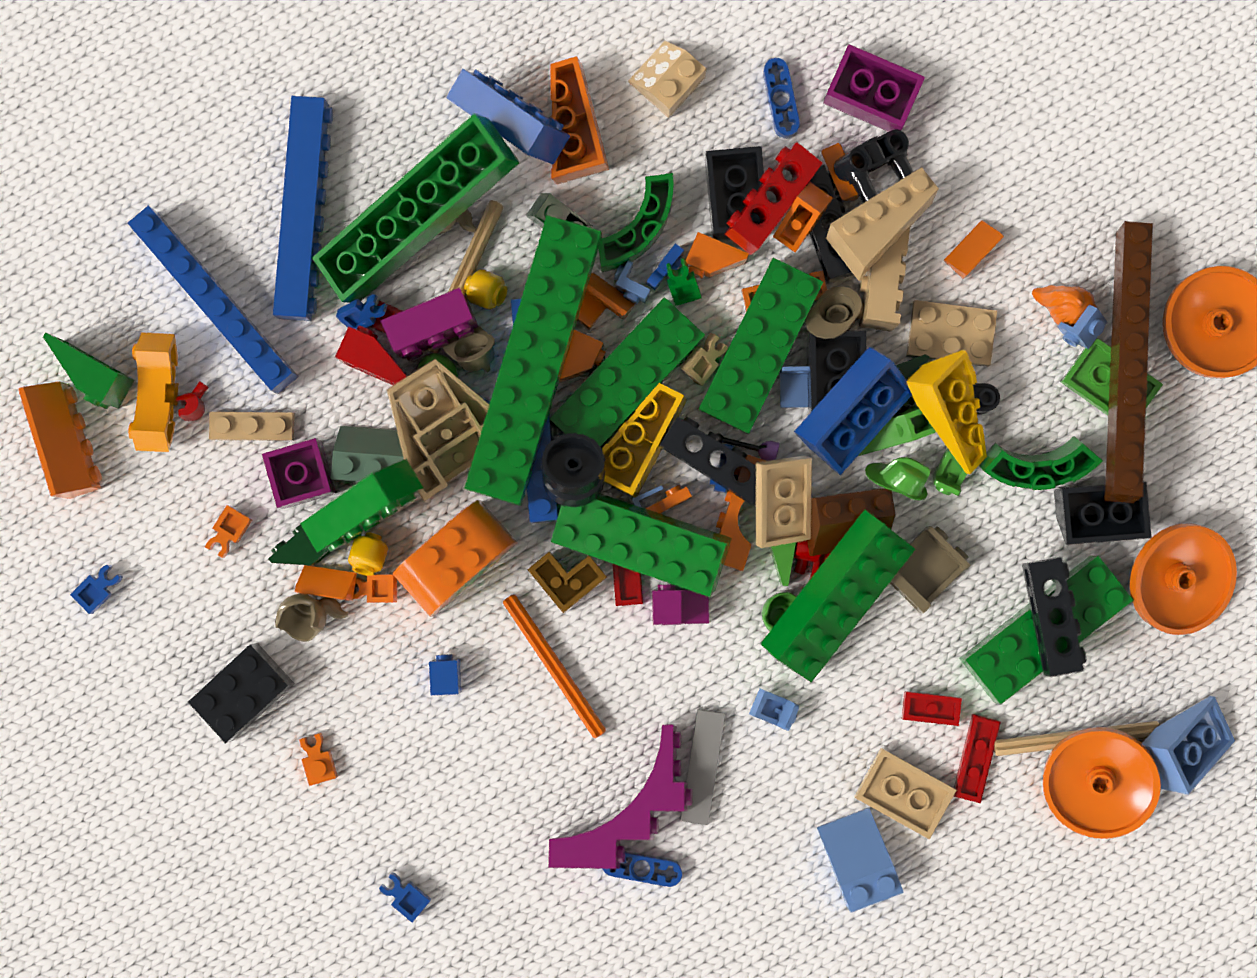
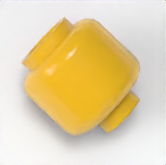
[464,269,507,310]
[348,532,388,576]

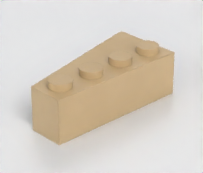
[826,167,939,281]
[856,228,910,332]

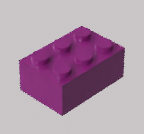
[823,44,925,132]
[381,287,479,360]

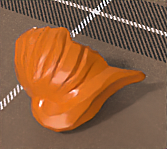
[1032,285,1097,327]

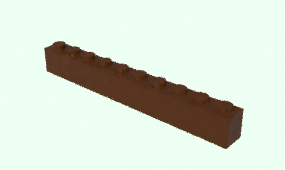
[1105,221,1153,503]

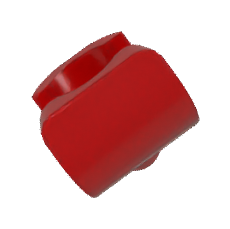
[176,381,209,421]
[794,540,821,574]

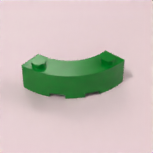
[599,173,674,272]
[979,436,1103,490]

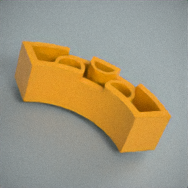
[128,332,179,452]

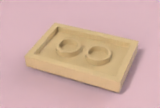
[906,300,997,367]
[756,455,812,548]
[854,748,956,840]

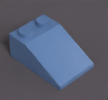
[1142,696,1235,794]
[817,807,904,913]

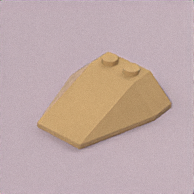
[387,359,489,501]

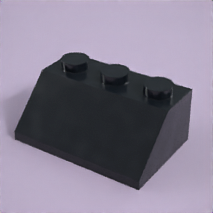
[1054,482,1152,545]

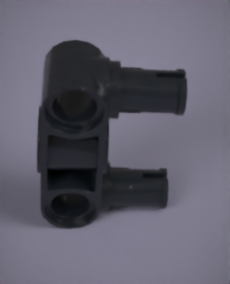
[834,129,913,203]

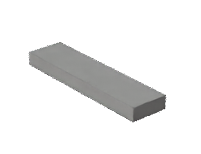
[680,709,725,825]

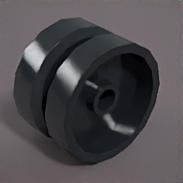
[541,433,605,507]

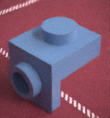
[613,260,650,304]
[1058,305,1108,349]
[749,688,799,731]

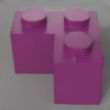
[652,584,709,625]

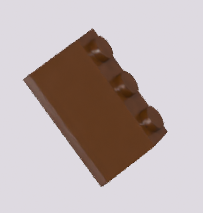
[807,488,896,556]

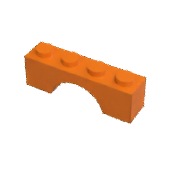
[716,454,766,571]

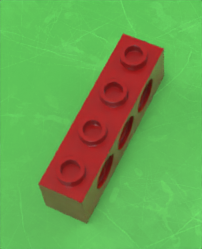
[725,142,823,255]

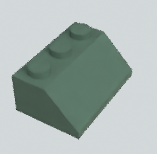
[331,426,404,483]

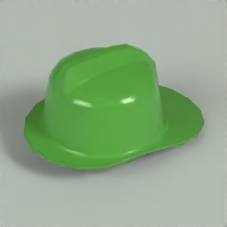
[865,457,930,501]

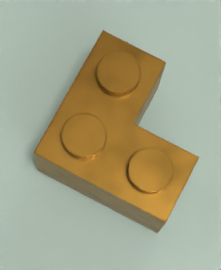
[527,552,607,613]

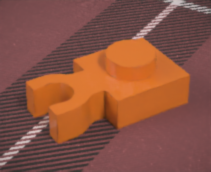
[645,485,693,514]
[204,505,252,558]
[353,575,397,603]
[299,733,338,786]

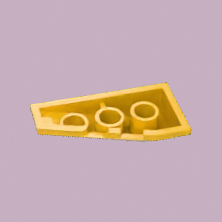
[906,350,987,474]

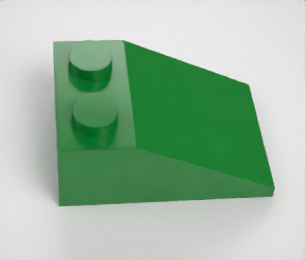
[43,332,135,409]

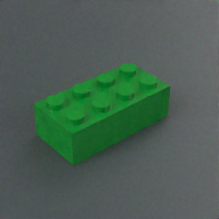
[300,459,424,553]

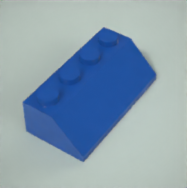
[794,347,912,475]

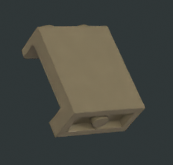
[890,526,971,613]

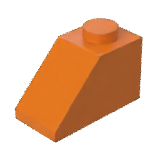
[773,182,833,253]
[686,232,749,279]
[558,330,606,384]

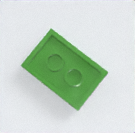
[1060,338,1163,416]

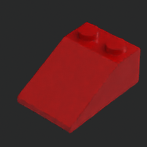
[335,325,408,385]

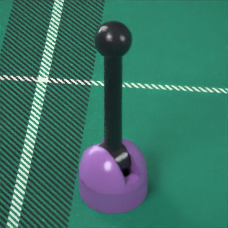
[715,433,780,461]

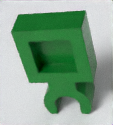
[666,258,702,306]

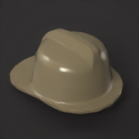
[805,286,862,339]
[442,326,495,373]

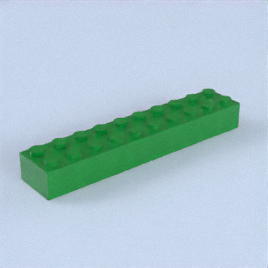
[464,215,602,506]

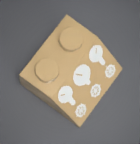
[628,41,707,118]

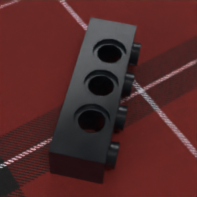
[791,164,854,284]
[660,416,759,507]
[1022,557,1086,677]

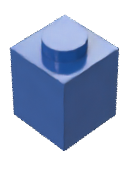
[429,654,461,696]

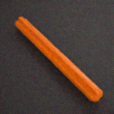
[503,594,606,738]

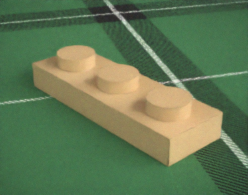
[209,412,295,441]

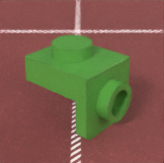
[932,448,967,496]

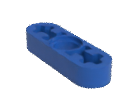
[763,58,800,139]
[603,851,682,887]

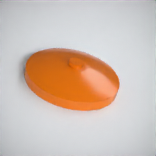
[1162,266,1257,379]
[1130,523,1237,635]
[1043,727,1161,839]

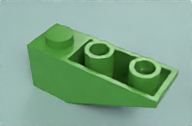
[858,405,936,456]

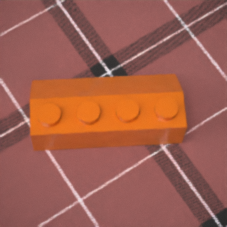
[18,381,102,499]

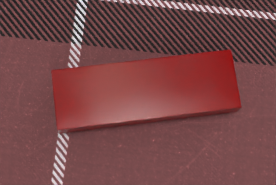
[954,714,1001,803]

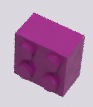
[262,438,337,509]

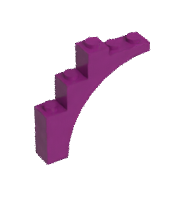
[548,725,693,869]

